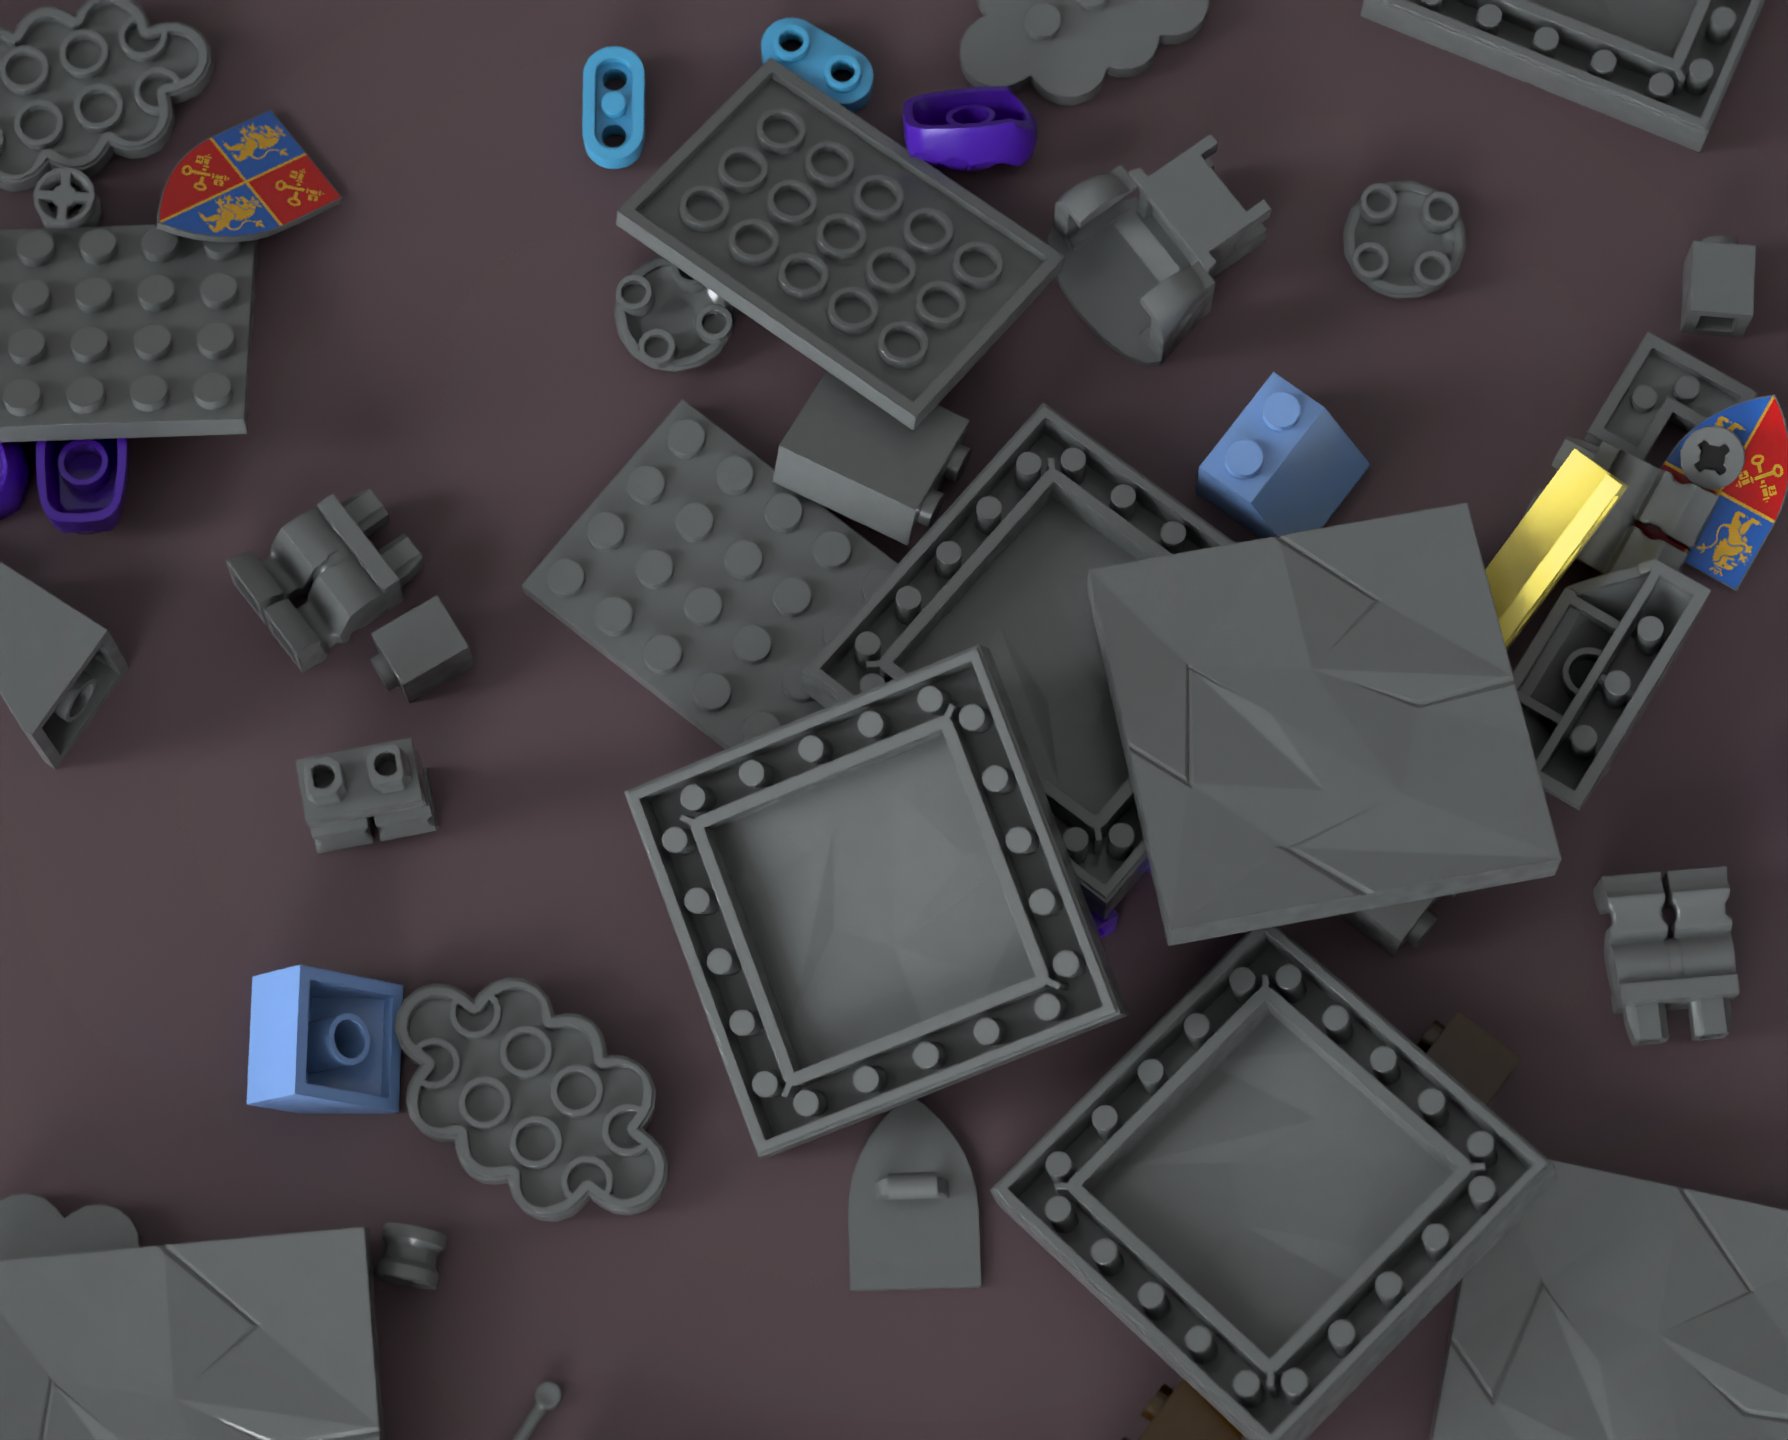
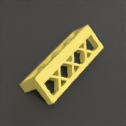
[1485,448,1629,651]

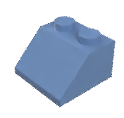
[1195,372,1370,539]
[246,964,403,1114]

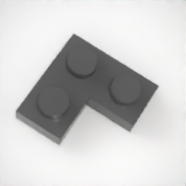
[1584,331,1758,461]

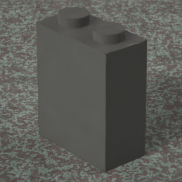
[772,371,972,546]

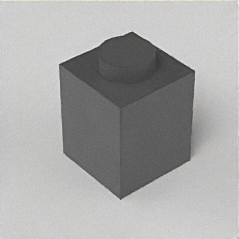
[1680,236,1756,338]
[369,595,475,703]

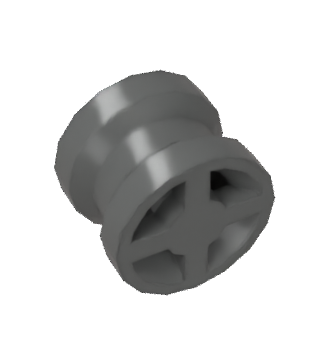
[33,167,103,229]
[1680,425,1745,489]
[373,1223,448,1290]

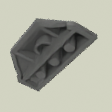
[1513,558,1712,810]

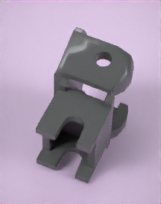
[1047,134,1271,368]

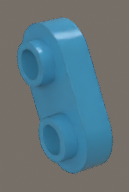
[761,18,874,113]
[582,46,646,169]

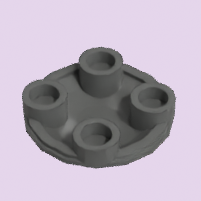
[1343,181,1466,299]
[614,256,738,372]

